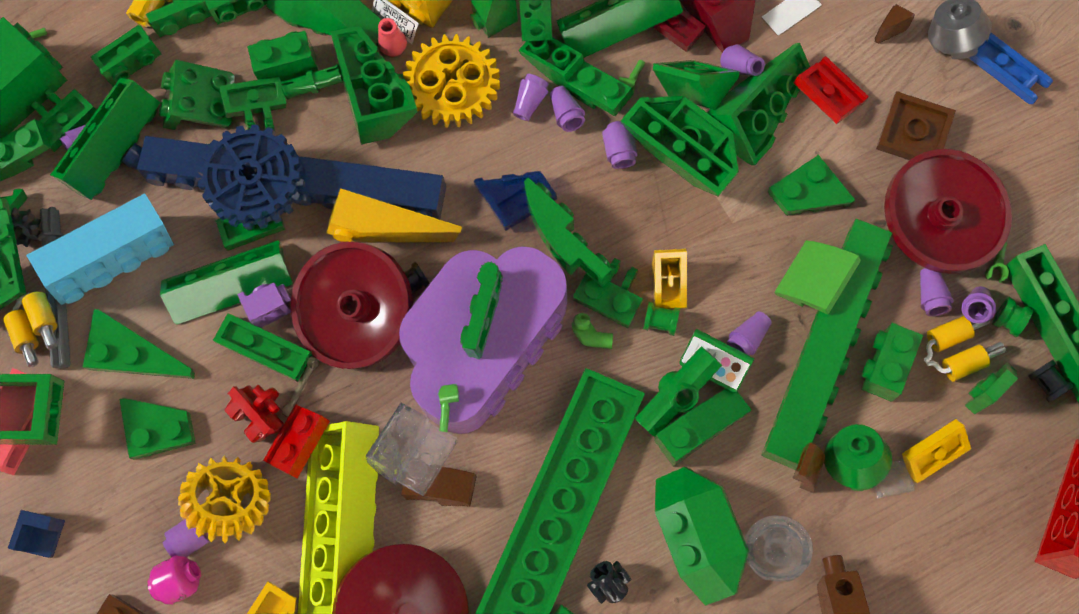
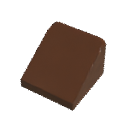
[875,4,915,44]

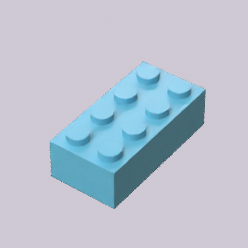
[26,194,174,305]

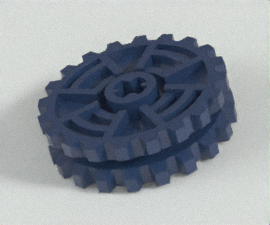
[197,125,305,230]

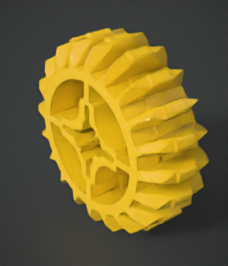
[178,455,271,544]

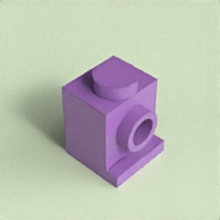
[237,283,291,328]

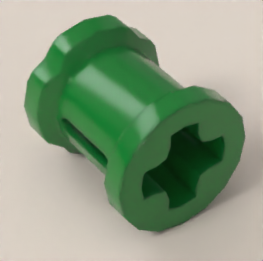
[643,302,680,336]

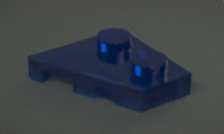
[474,171,557,231]

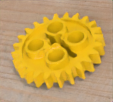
[403,34,500,128]

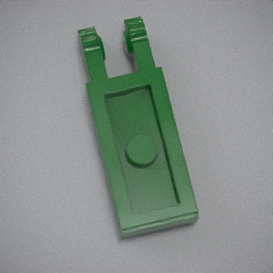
[460,261,503,359]

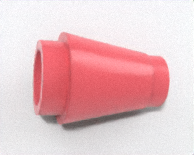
[378,18,407,57]

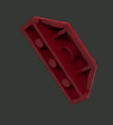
[679,0,756,53]

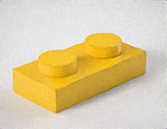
[902,419,971,483]

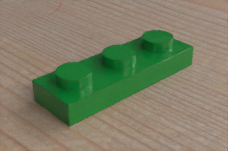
[213,313,312,382]

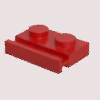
[794,56,869,124]
[263,404,330,479]

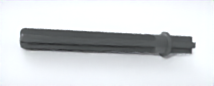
[38,207,71,369]

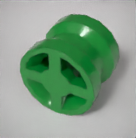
[992,297,1033,337]

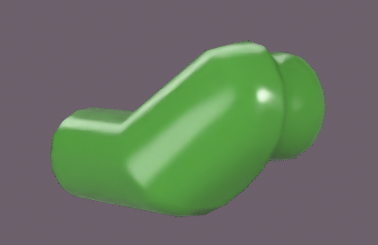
[572,313,613,349]

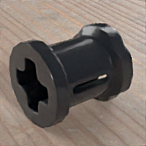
[405,262,430,293]
[1028,359,1074,402]

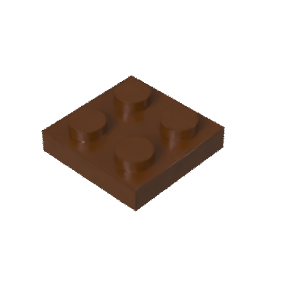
[876,91,956,160]

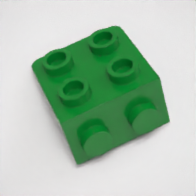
[159,60,235,130]

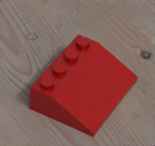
[1035,439,1079,579]

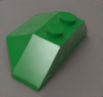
[621,96,739,197]
[655,467,749,606]

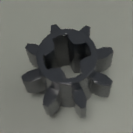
[11,207,41,247]
[587,561,632,604]

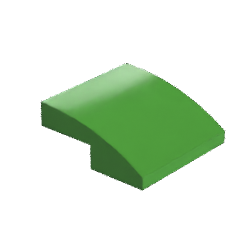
[774,240,861,314]

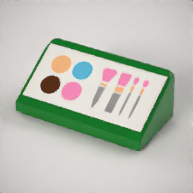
[679,329,755,393]

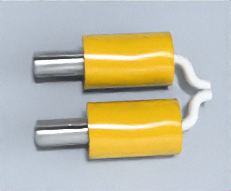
[3,292,58,367]
[924,316,1006,382]

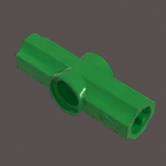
[635,346,722,437]

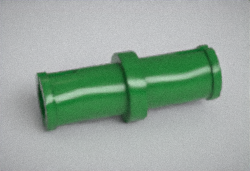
[281,64,344,100]

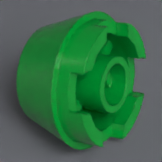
[824,424,892,491]

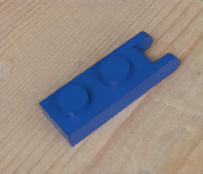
[968,33,1053,104]

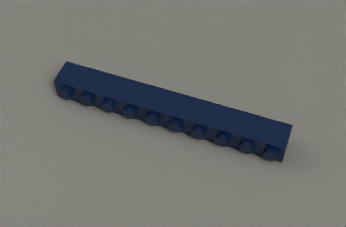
[137,136,447,220]

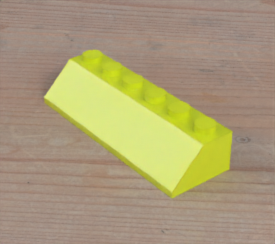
[298,421,380,614]

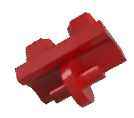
[224,385,284,443]

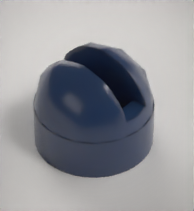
[121,143,142,169]

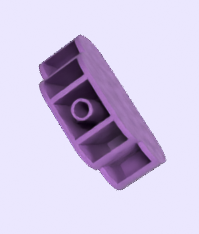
[399,247,568,434]

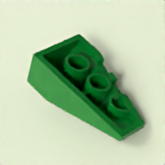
[266,0,381,47]

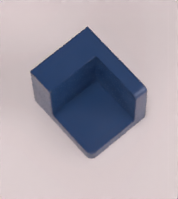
[8,510,65,558]

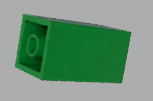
[0,17,68,139]

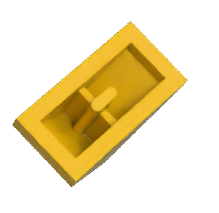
[652,249,687,309]

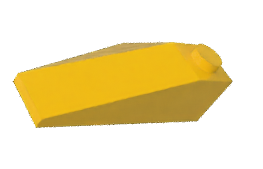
[327,188,462,243]

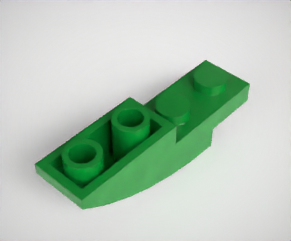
[146,0,268,37]
[519,37,634,116]
[0,119,51,181]
[524,177,611,287]

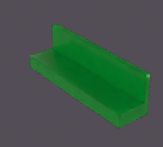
[556,0,683,58]
[160,240,293,324]

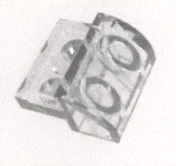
[366,402,457,496]

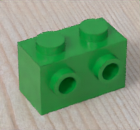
[247,30,319,81]
[861,323,923,402]

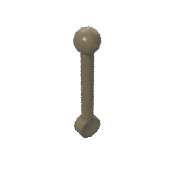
[282,356,320,417]

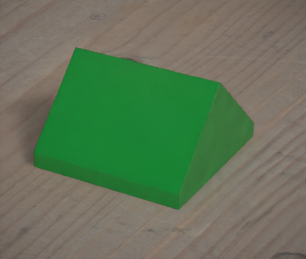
[653,60,740,110]

